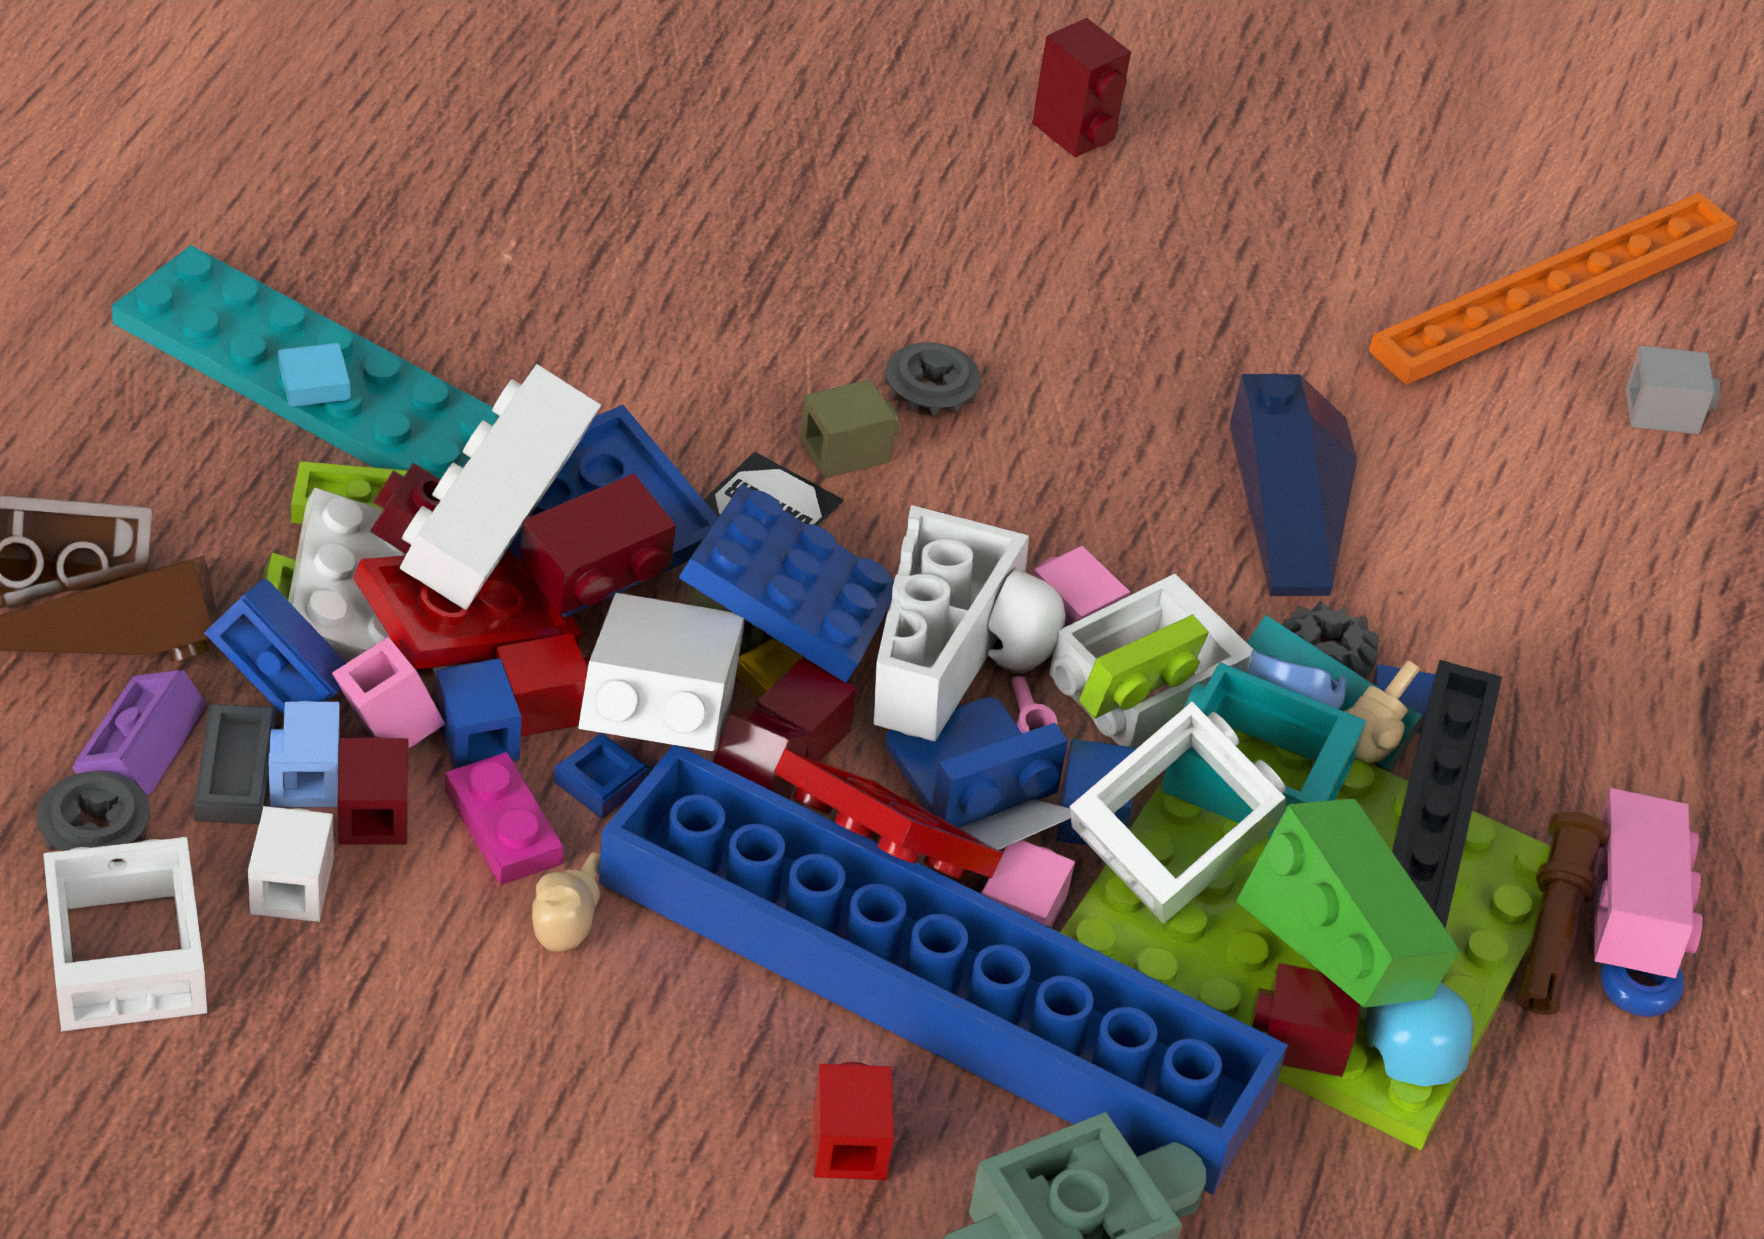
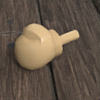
[1344,660,1420,763]
[532,853,600,952]

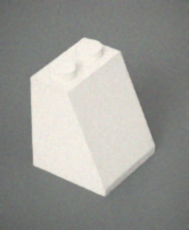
[578,593,745,751]

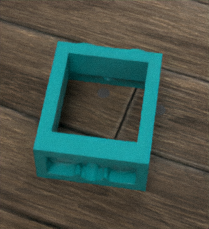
[1161,662,1367,836]

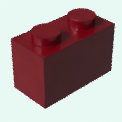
[1032,18,1131,158]
[520,473,676,615]

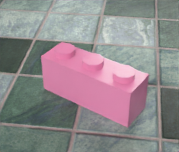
[1594,788,1703,978]

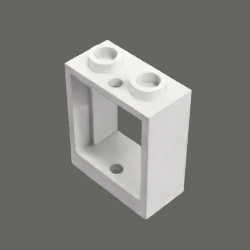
[1049,574,1254,749]
[1069,702,1286,924]
[43,837,207,1032]

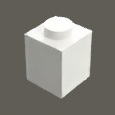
[248,806,334,922]

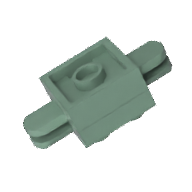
[943,1112,1206,1239]

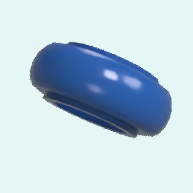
[1600,963,1685,1017]

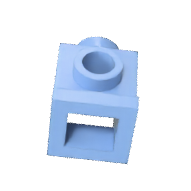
[269,701,340,807]

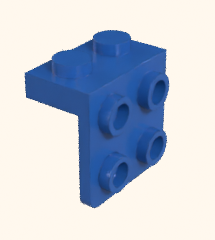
[885,697,1068,828]

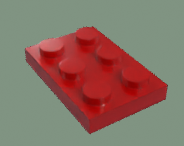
[353,548,583,669]
[774,748,1003,879]

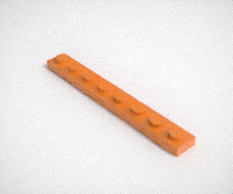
[1369,192,1738,385]

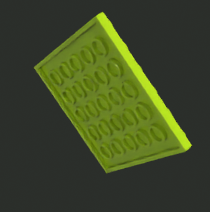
[1060,728,1550,1151]

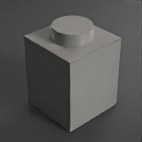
[1625,346,1720,434]

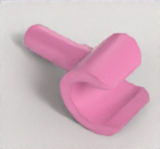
[1011,676,1057,733]

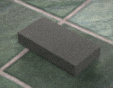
[194,704,278,824]

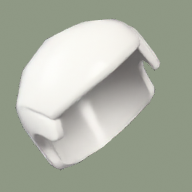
[987,568,1066,674]

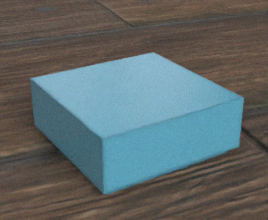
[278,343,351,407]

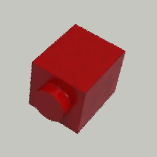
[496,633,591,737]
[813,1062,894,1180]

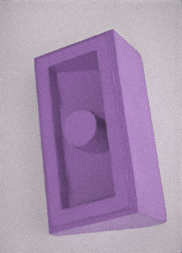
[72,670,207,796]

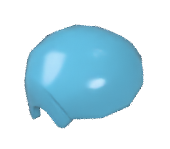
[1365,983,1473,1087]

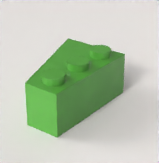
[1236,798,1460,1007]

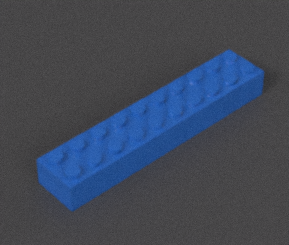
[599,745,1288,1195]

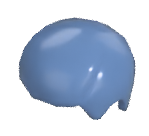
[1248,650,1346,710]

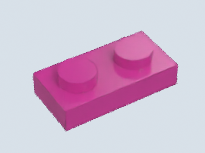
[445,752,564,885]

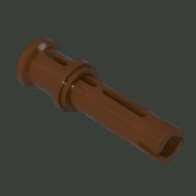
[1516,812,1609,1015]

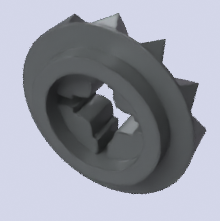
[885,342,980,417]
[1282,601,1379,678]
[37,771,150,851]

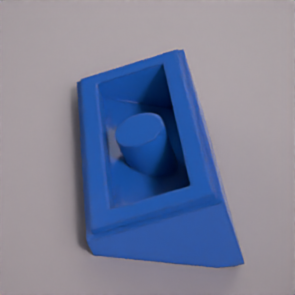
[204,579,347,716]

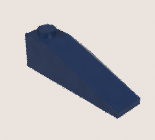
[1230,373,1357,596]

